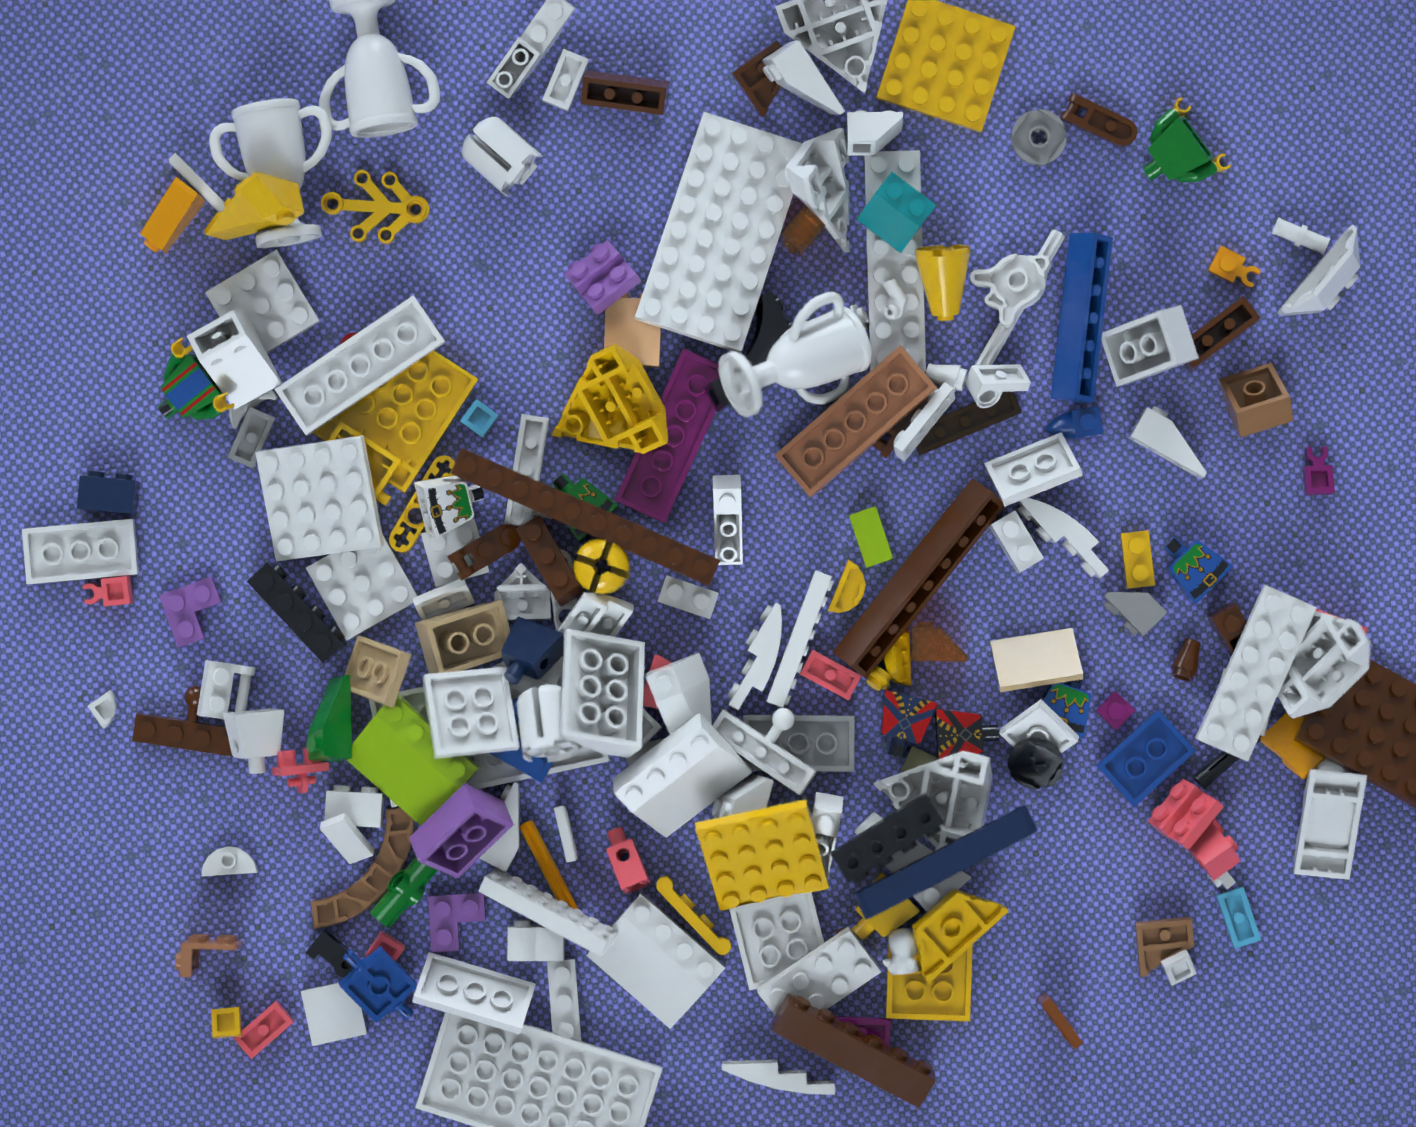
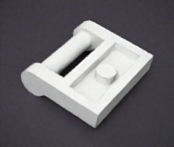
[197,660,256,719]

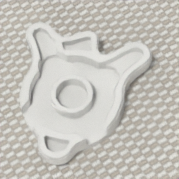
[970,253,1051,328]

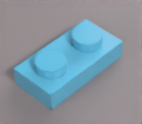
[1216,886,1261,949]

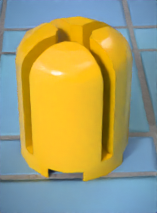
[573,538,631,595]

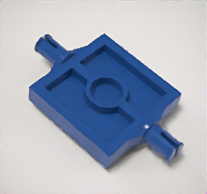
[339,946,418,1023]

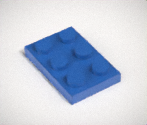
[1096,709,1196,807]

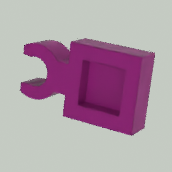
[1303,446,1335,496]

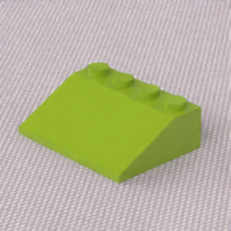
[347,693,481,826]

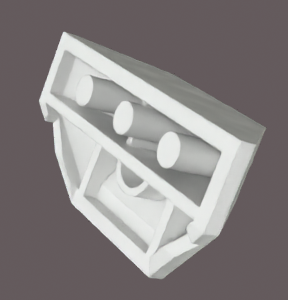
[1277,224,1360,316]

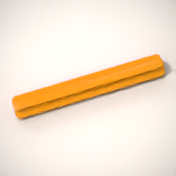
[520,820,578,909]

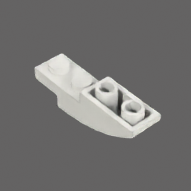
[486,0,576,99]
[1017,498,1109,578]
[727,603,782,710]

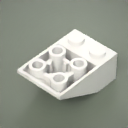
[187,309,282,410]

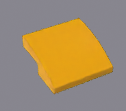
[1260,712,1326,780]

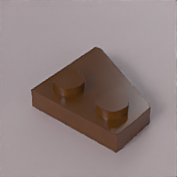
[731,41,781,117]

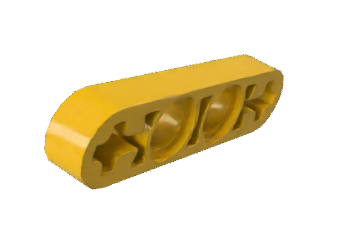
[389,455,455,553]

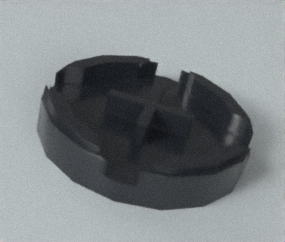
[1007,738,1064,789]

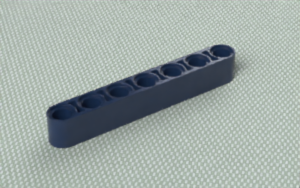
[853,805,1038,920]

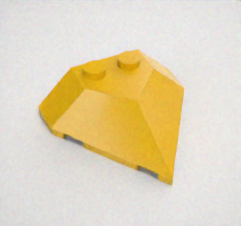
[551,343,668,454]

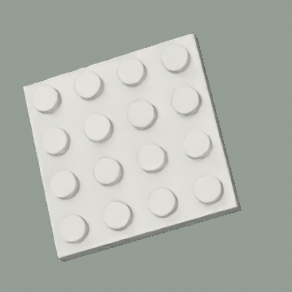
[255,435,384,562]

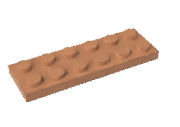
[775,345,938,498]

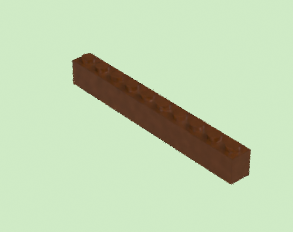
[450,448,720,586]

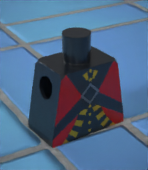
[935,709,999,760]

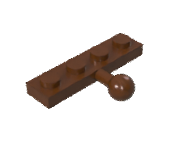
[132,686,233,757]

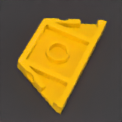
[912,888,1009,983]

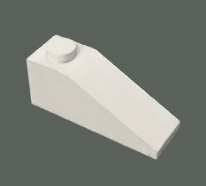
[1128,406,1207,479]

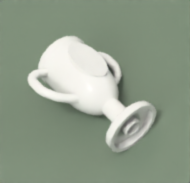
[319,0,440,138]
[209,98,332,248]
[719,292,872,417]

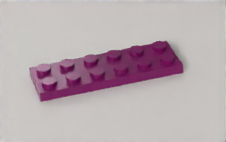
[614,348,720,523]

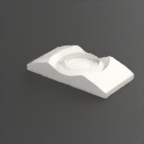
[1293,769,1367,880]

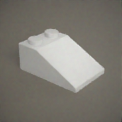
[762,41,845,115]

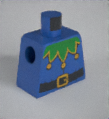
[1164,537,1233,605]
[1041,673,1091,738]

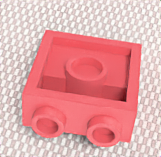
[1147,778,1224,850]

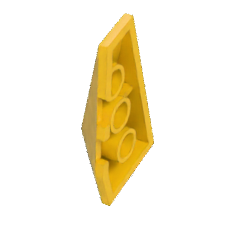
[204,171,305,240]

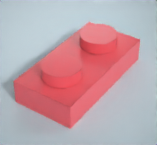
[799,650,861,700]
[233,1000,295,1059]

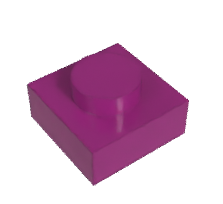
[1095,691,1135,730]

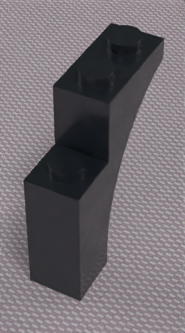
[705,291,792,412]

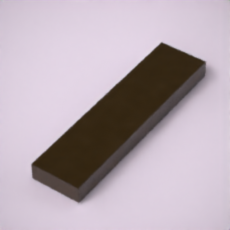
[916,392,1022,456]

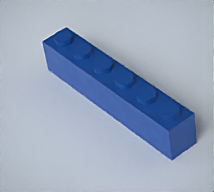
[1051,233,1113,403]

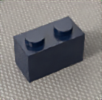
[76,471,140,515]

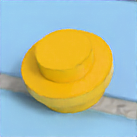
[866,666,892,691]

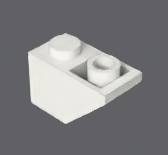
[846,110,903,156]

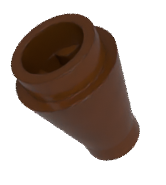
[1170,638,1201,682]

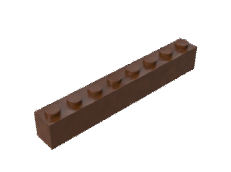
[833,479,1004,679]

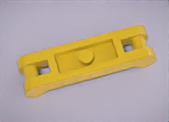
[656,876,731,955]

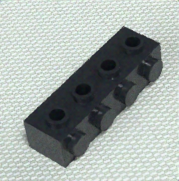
[247,562,347,663]
[829,793,944,884]

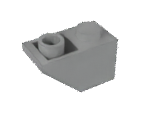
[1102,592,1168,636]

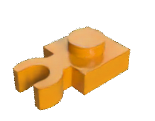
[1207,246,1261,288]

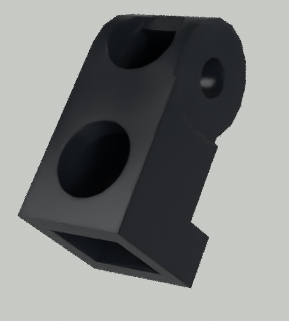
[305,929,353,977]

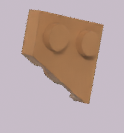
[1135,916,1194,977]

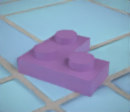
[159,576,222,648]
[428,893,486,952]

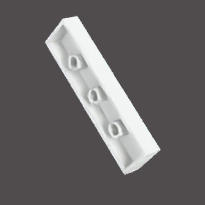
[766,570,834,708]
[478,868,618,957]

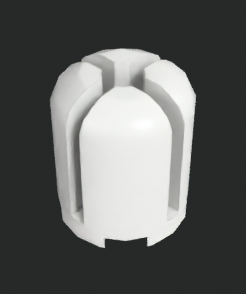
[461,117,542,197]
[517,684,579,762]

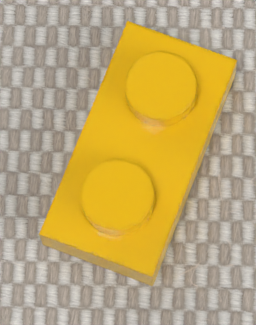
[1120,530,1155,589]

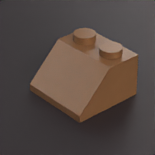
[1219,362,1293,438]

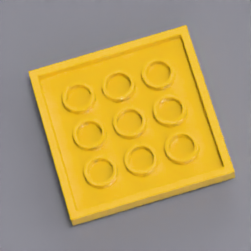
[876,0,1016,133]
[695,800,829,911]

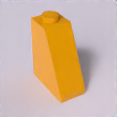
[140,177,206,254]

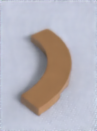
[311,808,415,929]

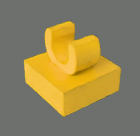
[211,1007,242,1039]

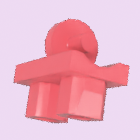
[272,748,329,794]

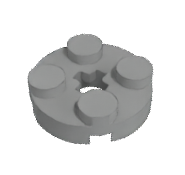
[1011,110,1067,166]

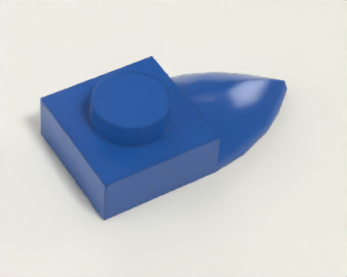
[1045,406,1103,439]

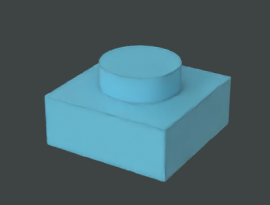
[460,399,499,438]

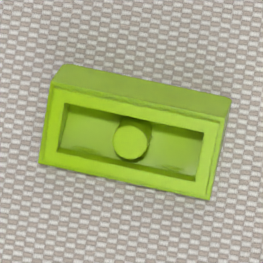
[848,506,893,568]

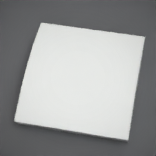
[557,593,634,637]

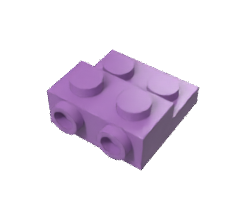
[564,240,641,315]

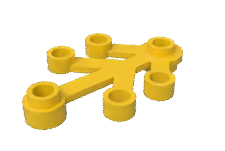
[321,170,430,244]

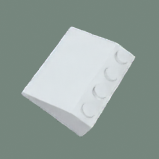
[560,629,645,758]
[613,712,753,838]
[586,892,725,1029]

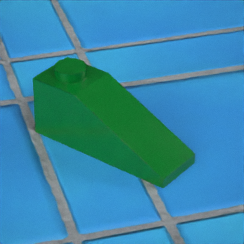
[306,675,352,762]

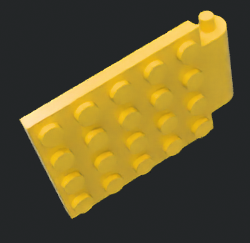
[312,351,479,506]

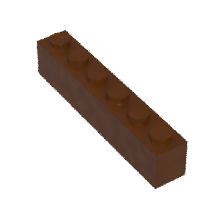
[772,994,936,1108]

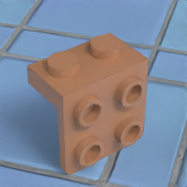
[175,934,243,977]

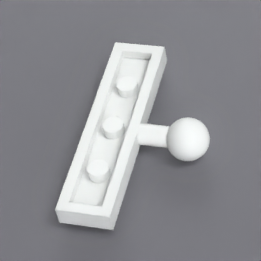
[713,708,817,795]

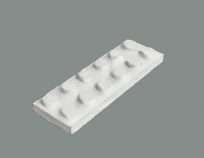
[275,295,446,436]
[1195,584,1317,761]

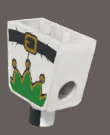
[414,476,484,538]

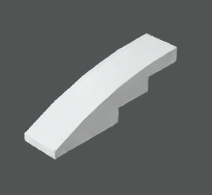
[722,1060,835,1095]

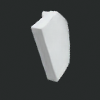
[494,563,551,621]

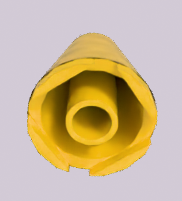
[915,245,970,321]

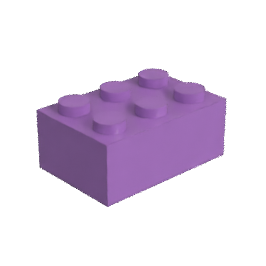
[409,784,514,878]

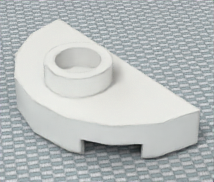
[201,846,258,876]

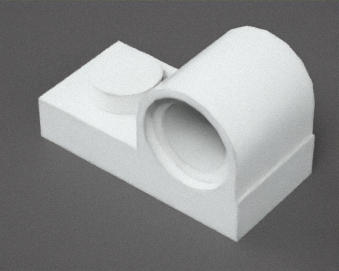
[966,364,1031,408]

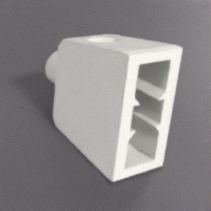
[223,708,284,774]

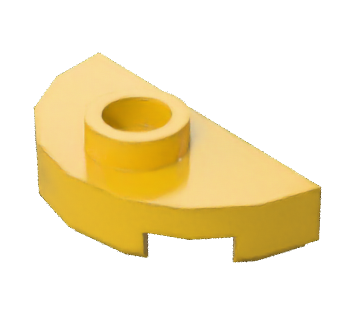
[827,559,866,613]
[884,630,911,686]

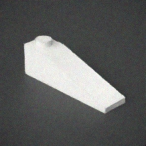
[646,652,712,734]

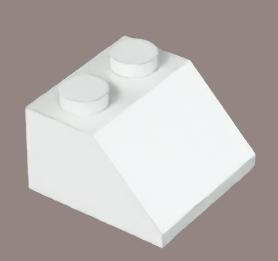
[712,774,774,819]

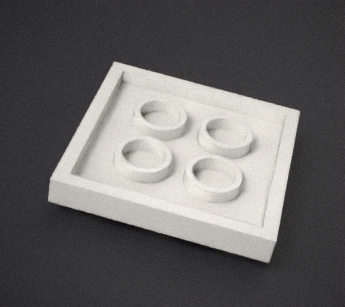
[205,250,320,354]
[306,533,418,641]
[422,667,519,758]
[729,892,824,990]

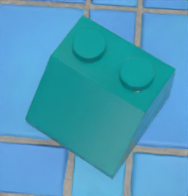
[857,172,936,254]

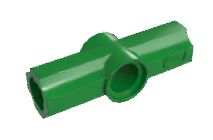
[370,857,438,929]

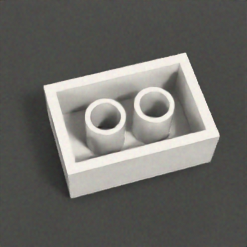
[1101,305,1199,387]

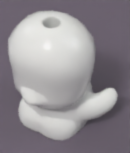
[883,928,918,975]

